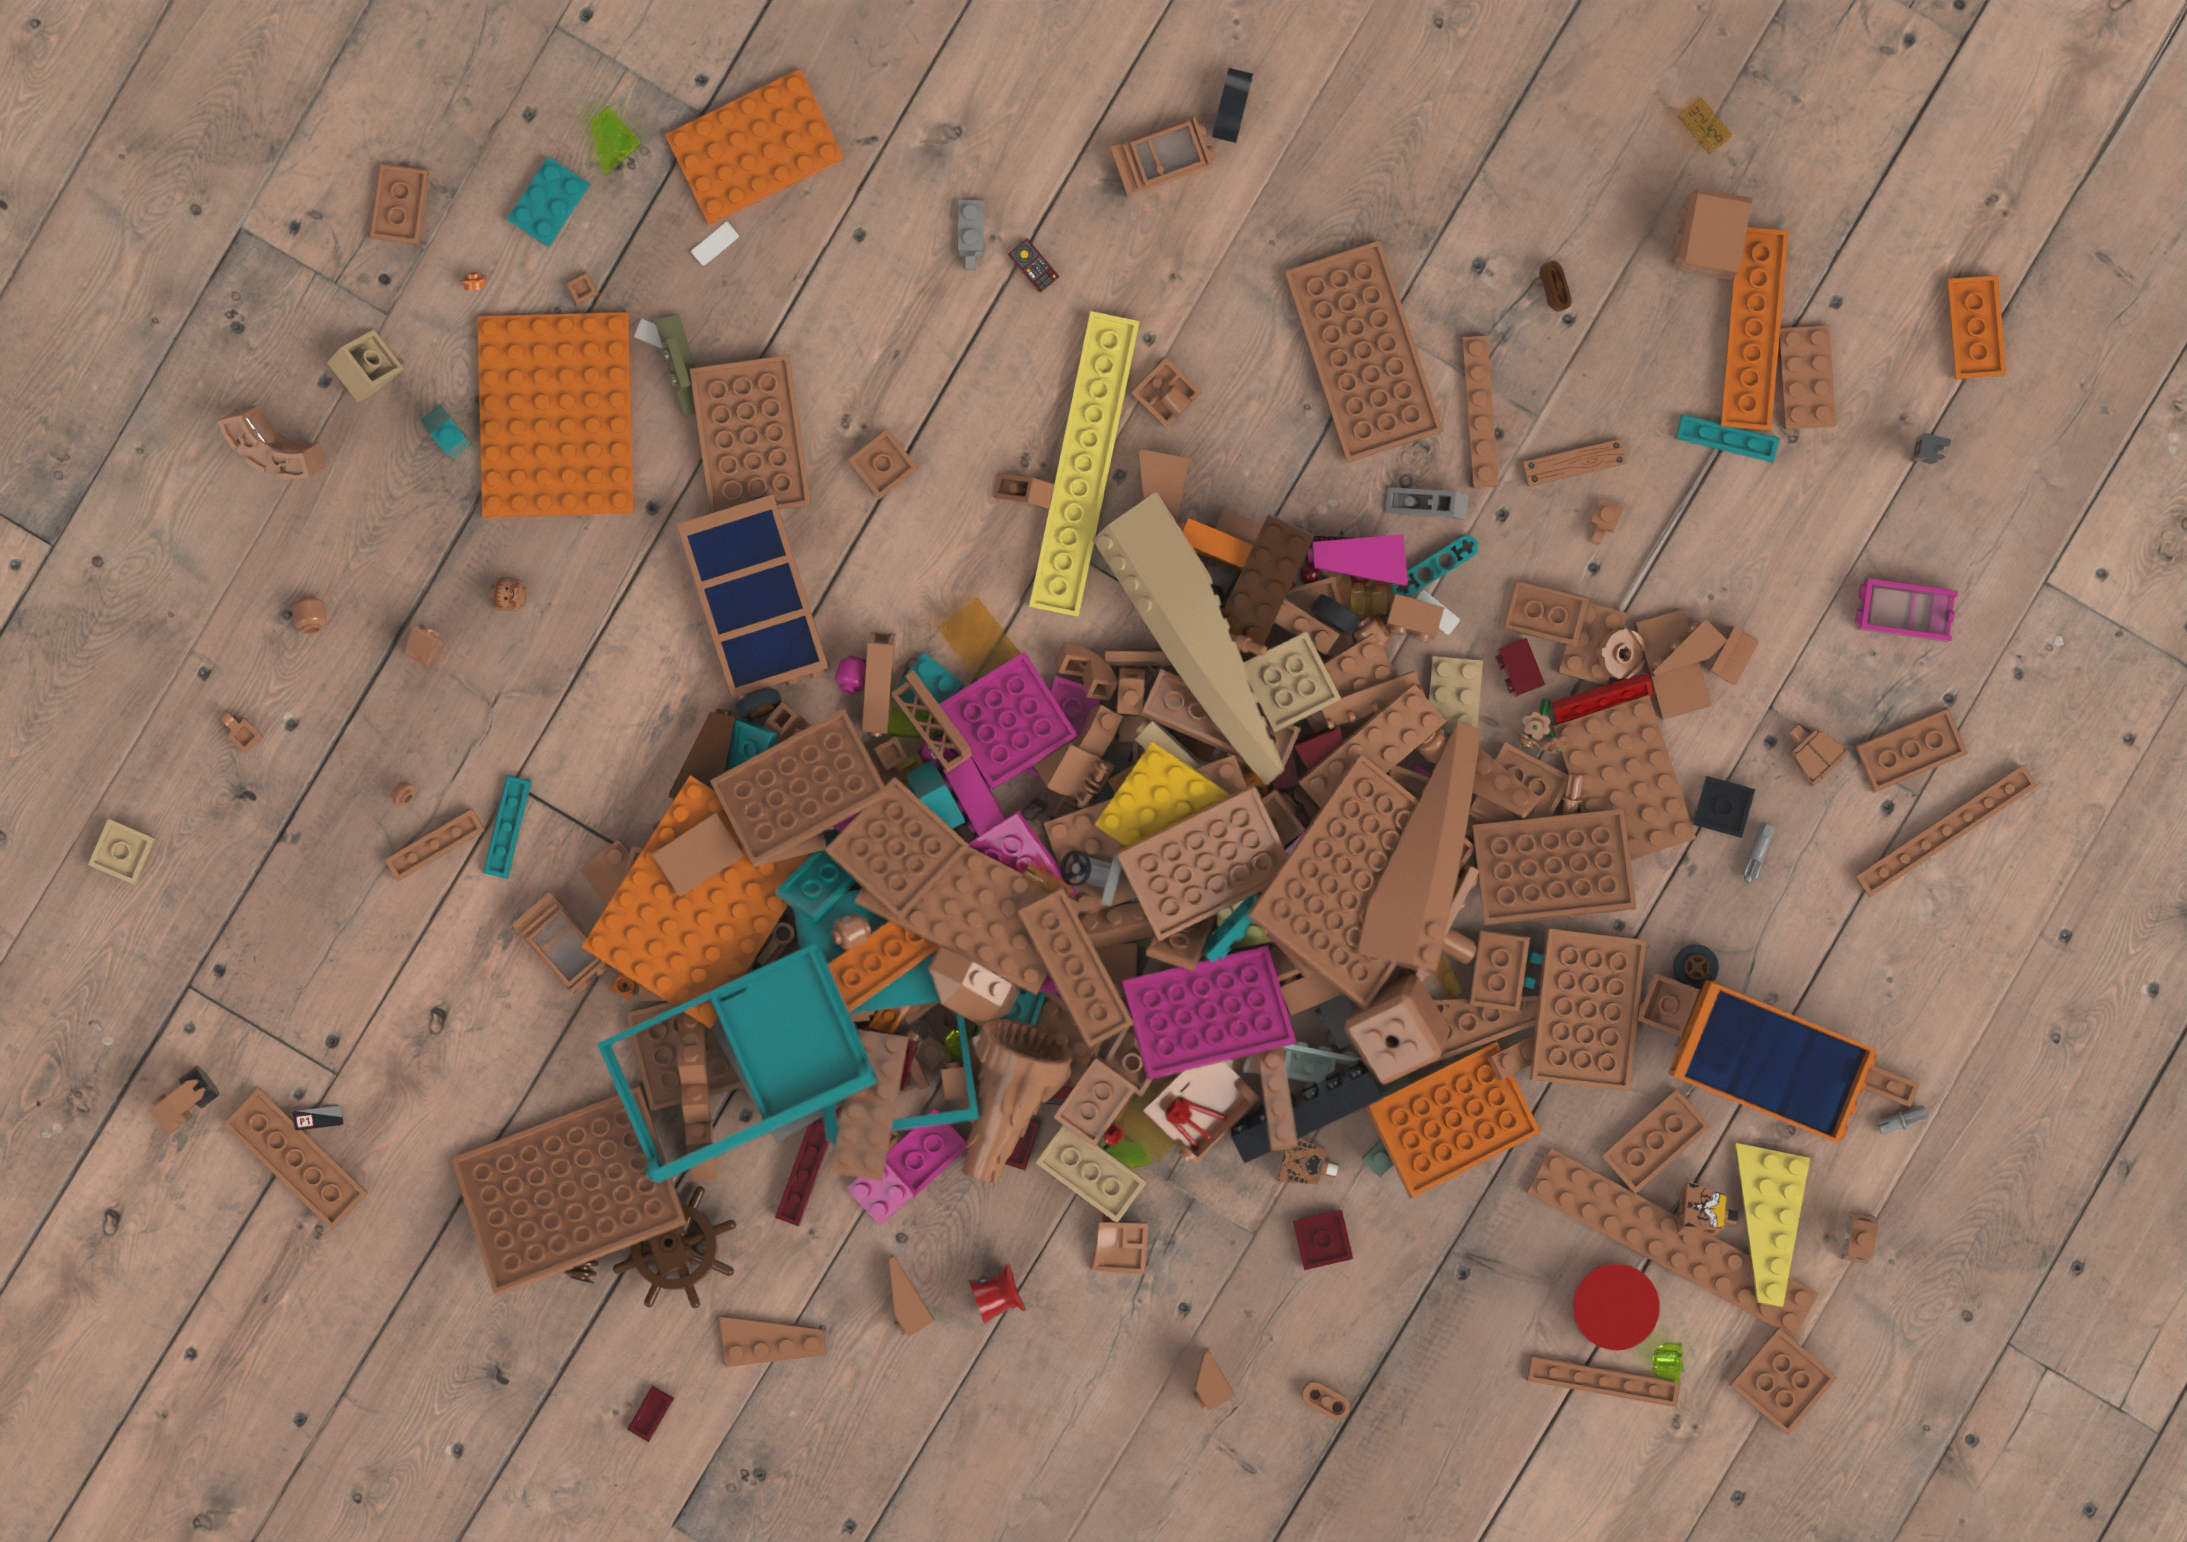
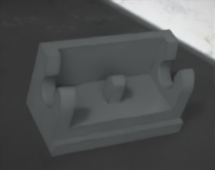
[1911,433,1951,464]

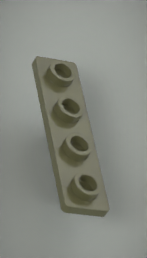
[655,314,696,416]

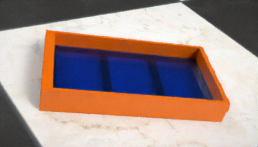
[1668,980,1877,1143]

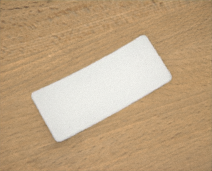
[691,222,739,266]

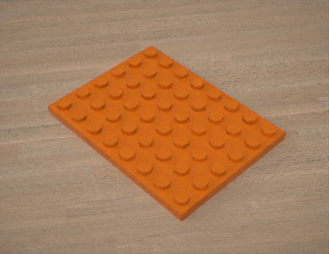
[477,312,634,518]
[581,775,813,1029]

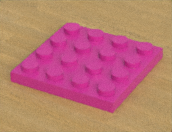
[939,652,1078,790]
[967,810,1077,898]

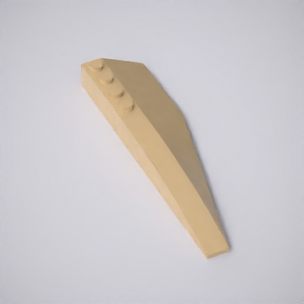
[1093,493,1284,785]

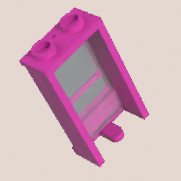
[1855,578,1958,642]

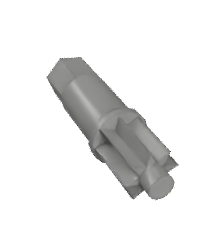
[1741,823,1776,883]

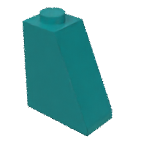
[421,404,472,459]

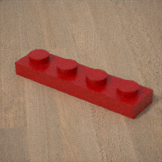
[1552,673,1654,725]

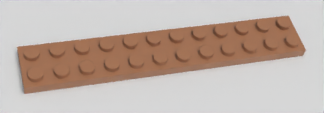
[1527,1148,1819,1338]

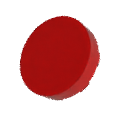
[1572,1263,1660,1351]

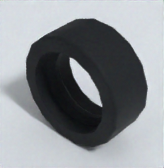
[1311,594,1361,636]

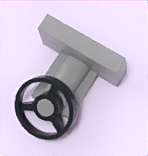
[1060,850,1122,906]

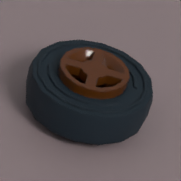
[736,689,782,719]
[1673,944,1719,989]

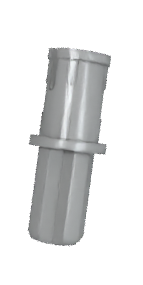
[1877,1105,1928,1136]

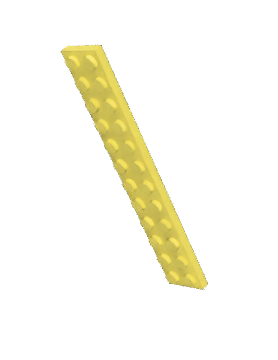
[1029,311,1140,617]

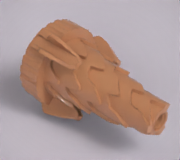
[962,1019,1073,1184]

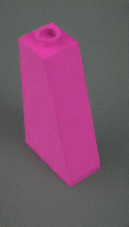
[1307,534,1408,586]

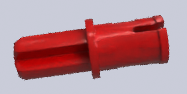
[1103,1122,1124,1146]

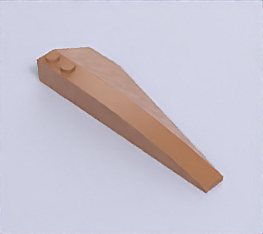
[1356,722,1481,973]

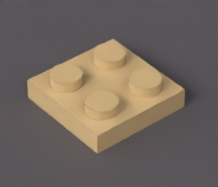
[88,819,156,885]

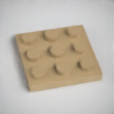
[1244,632,1341,734]

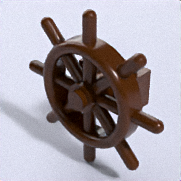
[613,1186,736,1308]

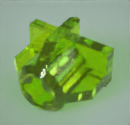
[1652,1342,1684,1384]

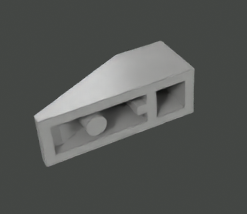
[1386,487,1469,520]

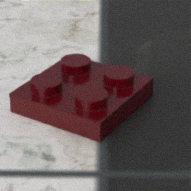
[1293,1209,1353,1270]

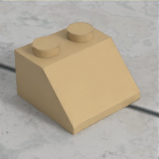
[327,330,404,402]

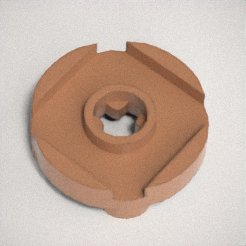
[1596,628,1646,679]

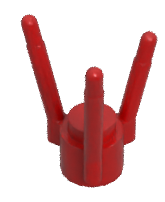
[1165,1098,1227,1149]

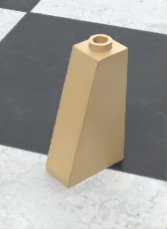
[1135,720,1205,768]

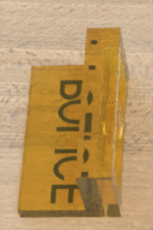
[1677,97,1733,155]

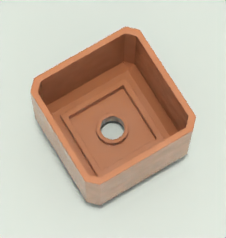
[1672,188,1752,280]
[1344,974,1450,1084]

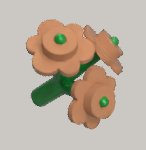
[1514,699,1569,753]

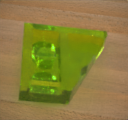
[589,106,642,176]

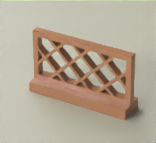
[1105,649,1180,711]

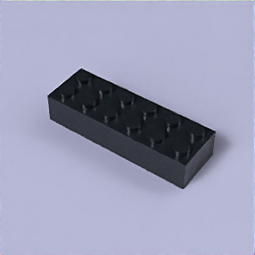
[1231,1060,1382,1164]

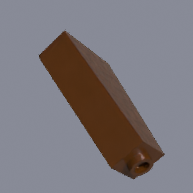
[668,709,736,799]

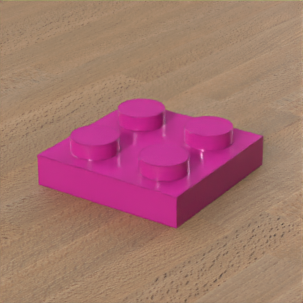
[846,1158,917,1226]

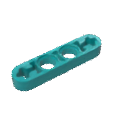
[1391,536,1478,597]

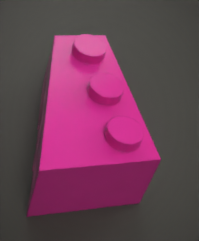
[943,757,1006,837]

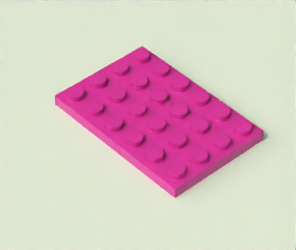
[1121,946,1296,1080]

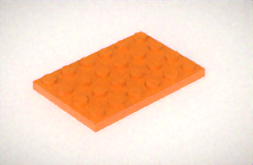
[665,69,845,226]
[1366,1042,1541,1198]

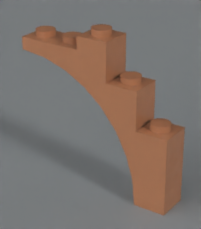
[678,1013,718,1181]

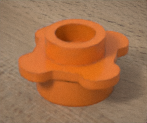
[460,272,486,290]
[610,972,639,1000]

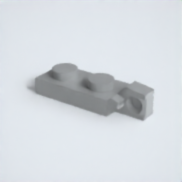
[958,200,984,270]

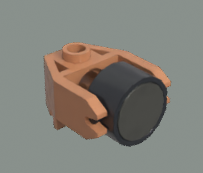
[149,1066,220,1135]

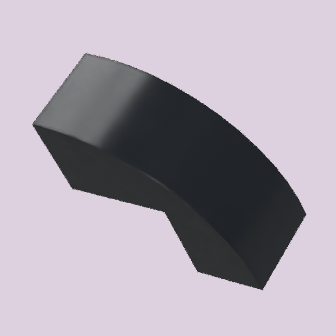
[1212,68,1253,143]

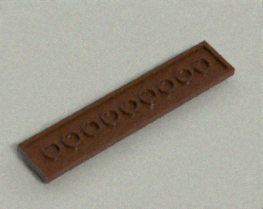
[1168,514,1314,762]

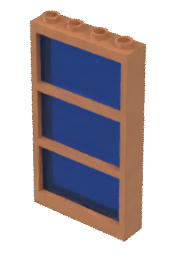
[677,494,829,701]

